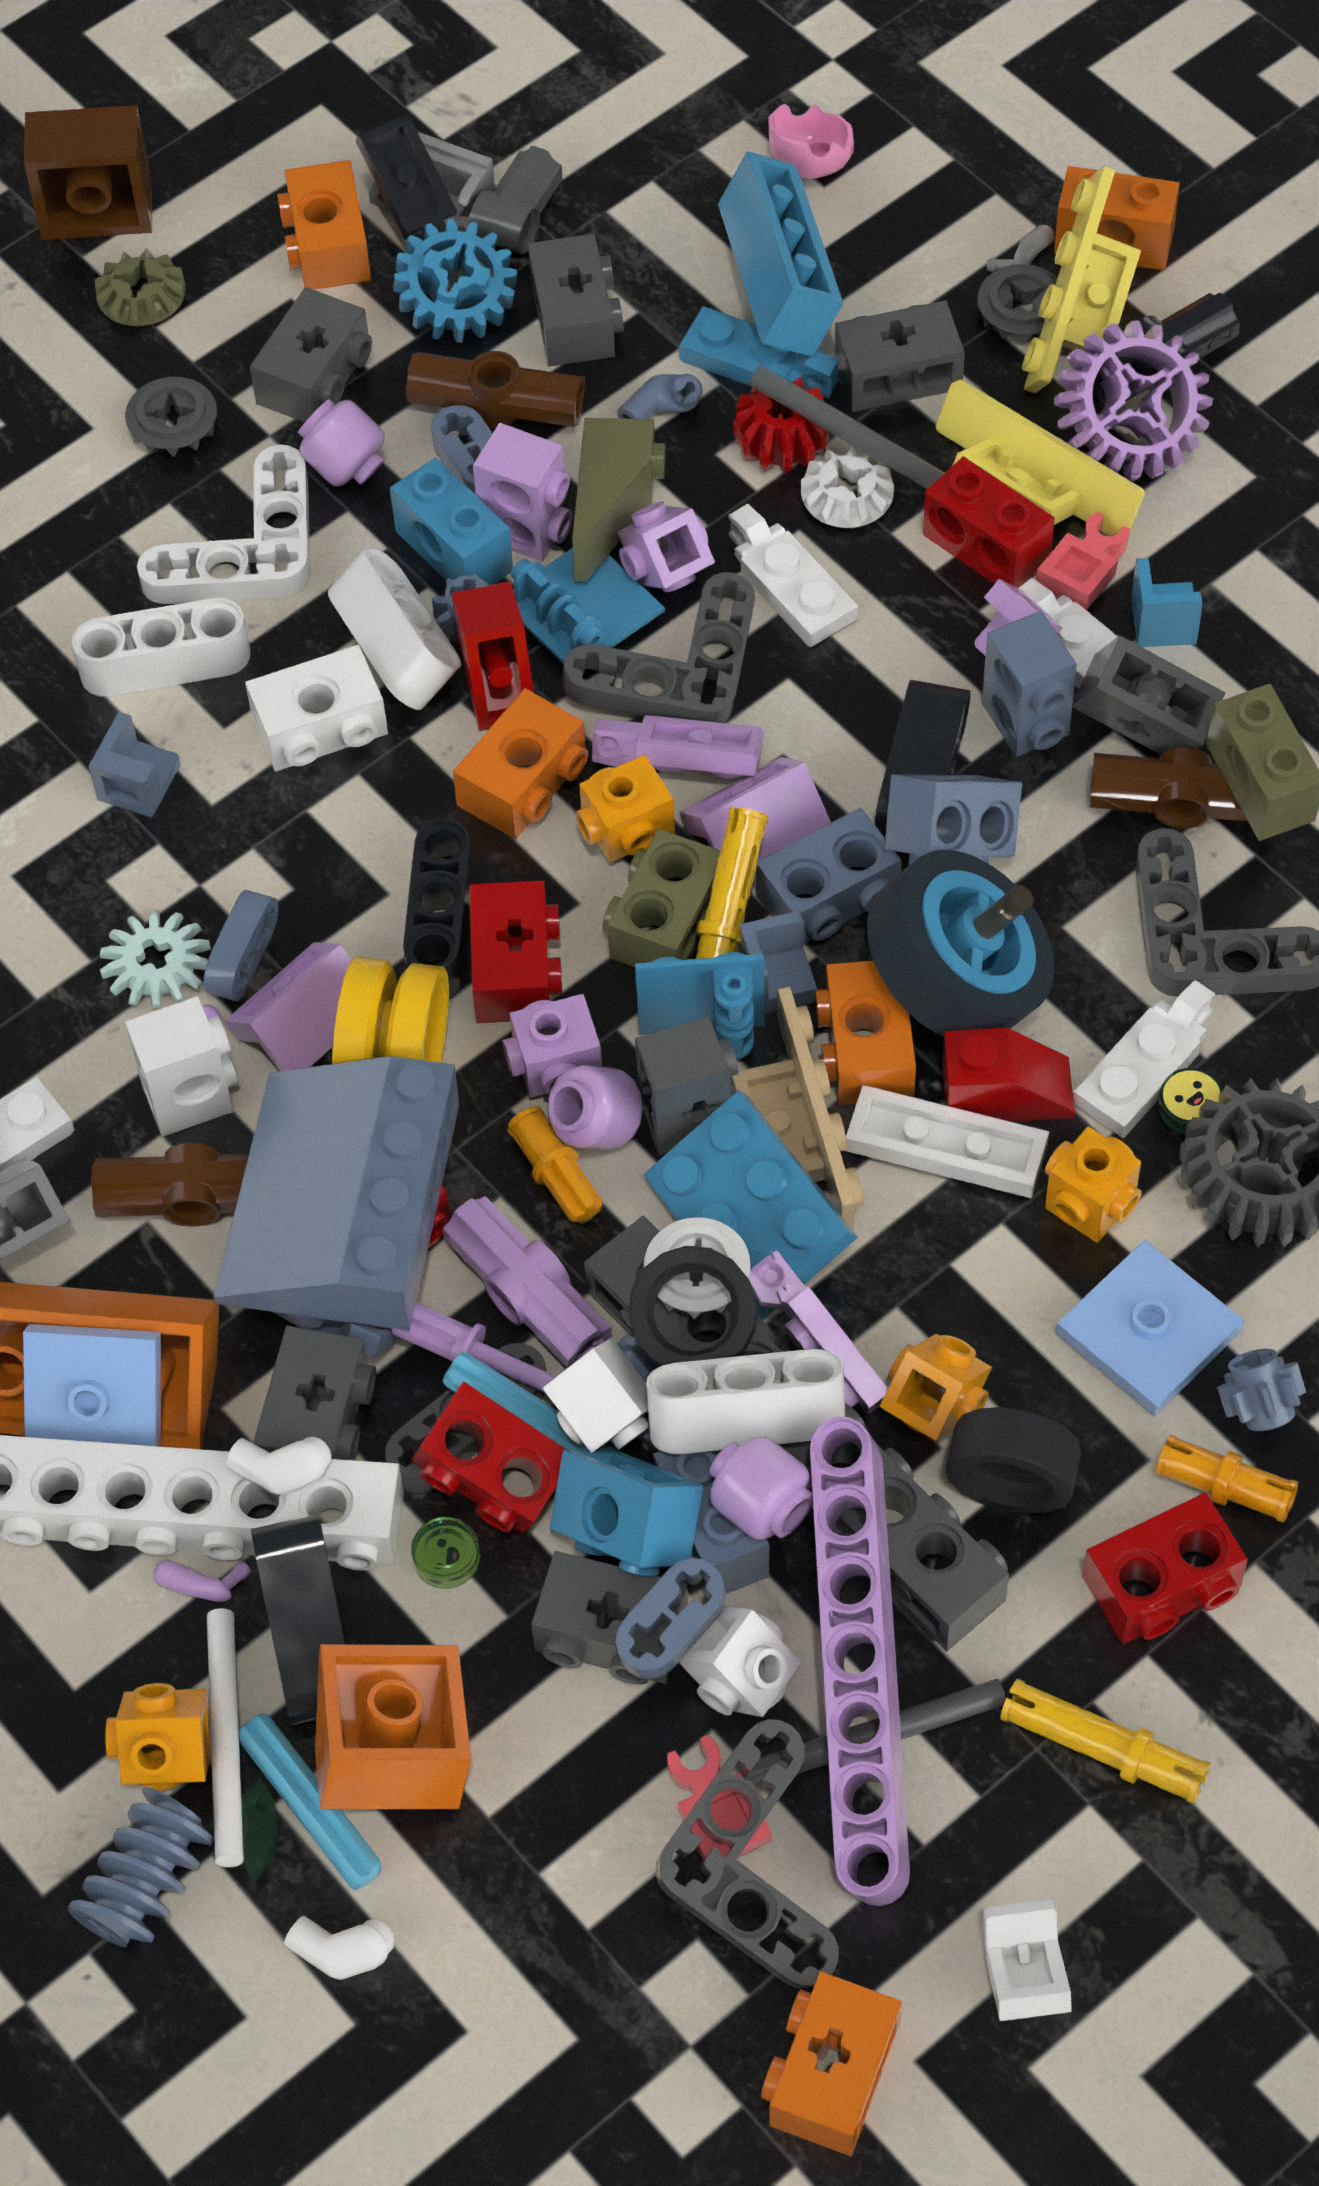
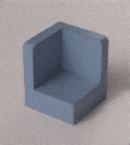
[89,712,181,817]
[740,912,817,1014]

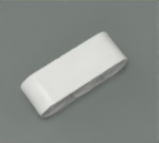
[328,546,461,710]
[72,598,251,696]
[646,1349,845,1454]

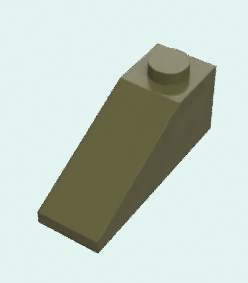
[572,418,666,582]

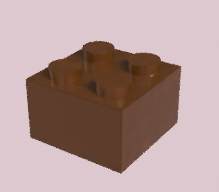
[24,105,152,240]

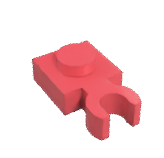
[1036,512,1130,610]
[667,1735,772,1860]

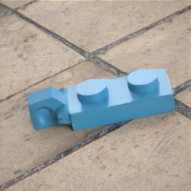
[679,306,839,398]

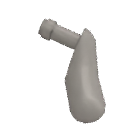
[987,225,1055,272]

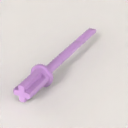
[391,1302,651,1441]

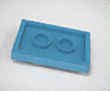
[643,1090,858,1320]

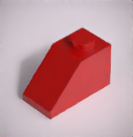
[451,581,534,731]
[942,1028,1075,1122]

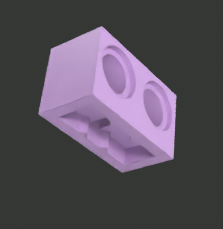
[473,423,573,562]

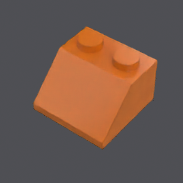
[315,1644,471,1809]

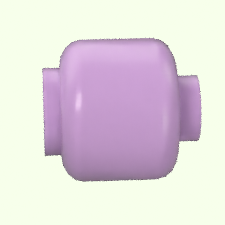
[298,399,385,486]
[547,1065,643,1150]
[709,1437,813,1540]

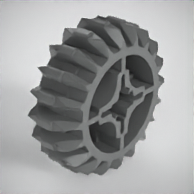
[1179,1078,1319,1248]

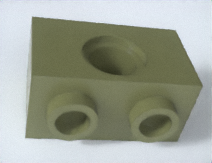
[1206,684,1319,841]

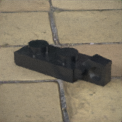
[355,114,459,241]

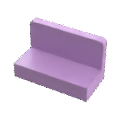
[679,757,831,861]
[224,942,351,1072]

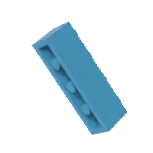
[718,151,843,357]

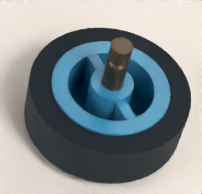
[867,850,1054,1037]

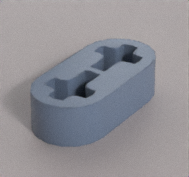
[431,405,493,495]
[204,890,279,1001]
[615,1558,726,1679]

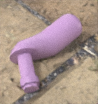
[154,1560,251,1602]

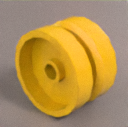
[332,956,449,1064]

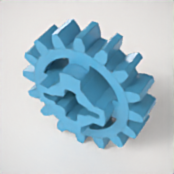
[393,219,517,343]

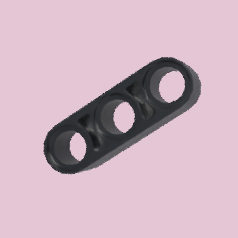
[874,679,971,833]
[403,818,474,999]
[251,1514,346,1726]

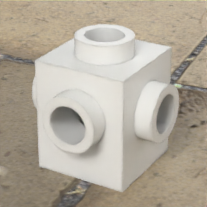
[679,1605,801,1717]

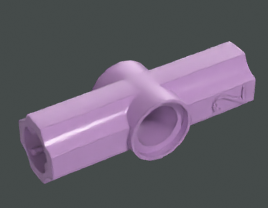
[443,1196,612,1368]

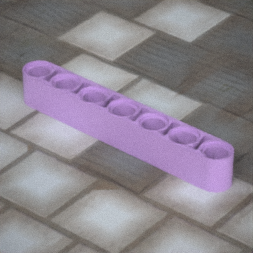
[810,1417,910,1906]

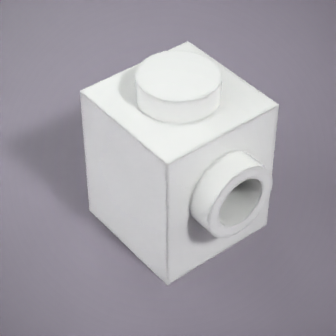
[543,1338,649,1453]

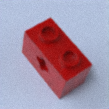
[469,880,563,1024]

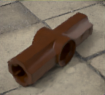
[406,351,585,428]
[1089,747,1248,829]
[91,1143,249,1227]

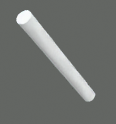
[207,1608,244,1867]

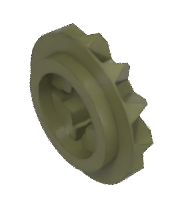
[95,248,185,326]

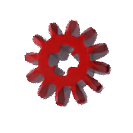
[733,377,829,475]

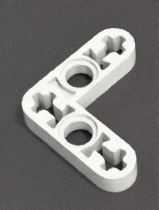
[137,445,310,604]

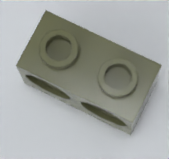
[602,829,720,967]

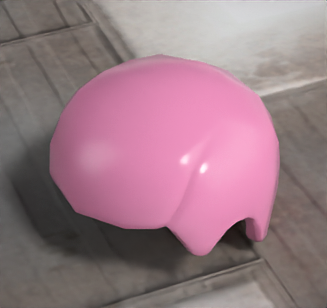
[768,104,854,179]

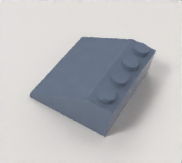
[213,1056,459,1331]

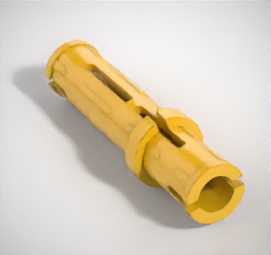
[696,807,769,959]
[1000,1679,1211,1804]

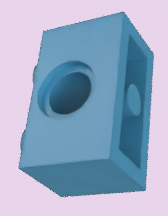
[390,457,513,586]
[549,1449,704,1576]

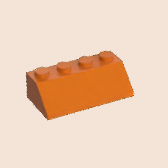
[0,1282,219,1450]

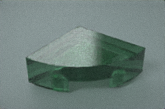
[207,1779,280,1882]

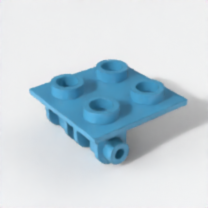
[511,548,665,665]
[635,952,765,1060]

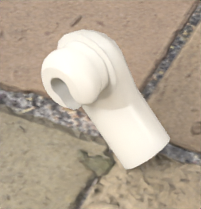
[225,1437,331,1495]
[284,1916,395,1980]

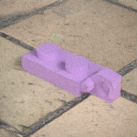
[592,715,764,779]
[748,1250,888,1416]

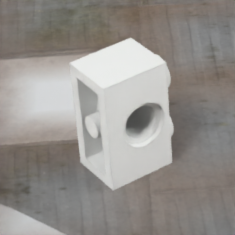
[245,645,388,772]
[125,996,238,1137]

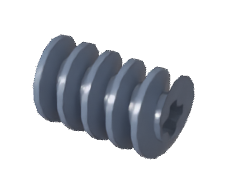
[68,1786,214,1947]

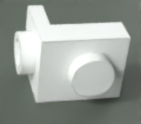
[983,1899,1071,2021]

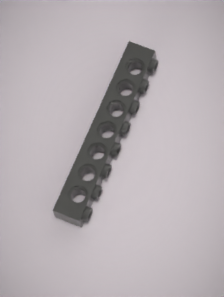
[584,1215,1009,1652]

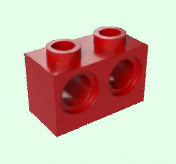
[923,456,1055,588]
[411,1381,567,1534]
[1082,1492,1248,1644]

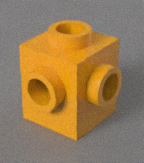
[575,754,675,863]
[1045,1126,1142,1243]
[879,1334,992,1441]
[106,1683,212,1791]

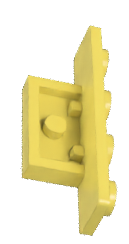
[1022,165,1141,394]
[936,380,1145,536]

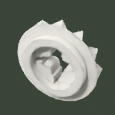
[801,446,894,528]
[644,1217,750,1319]

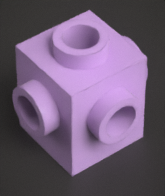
[617,501,715,592]
[502,994,602,1097]

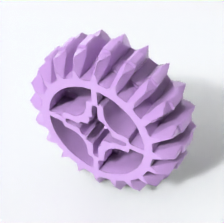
[1054,321,1213,481]

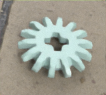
[100,910,211,1008]

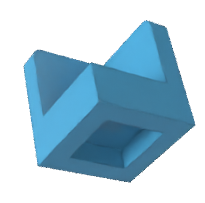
[1131,558,1203,647]

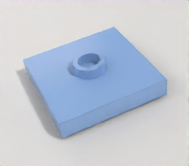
[1056,1240,1244,1416]
[23,1324,161,1447]

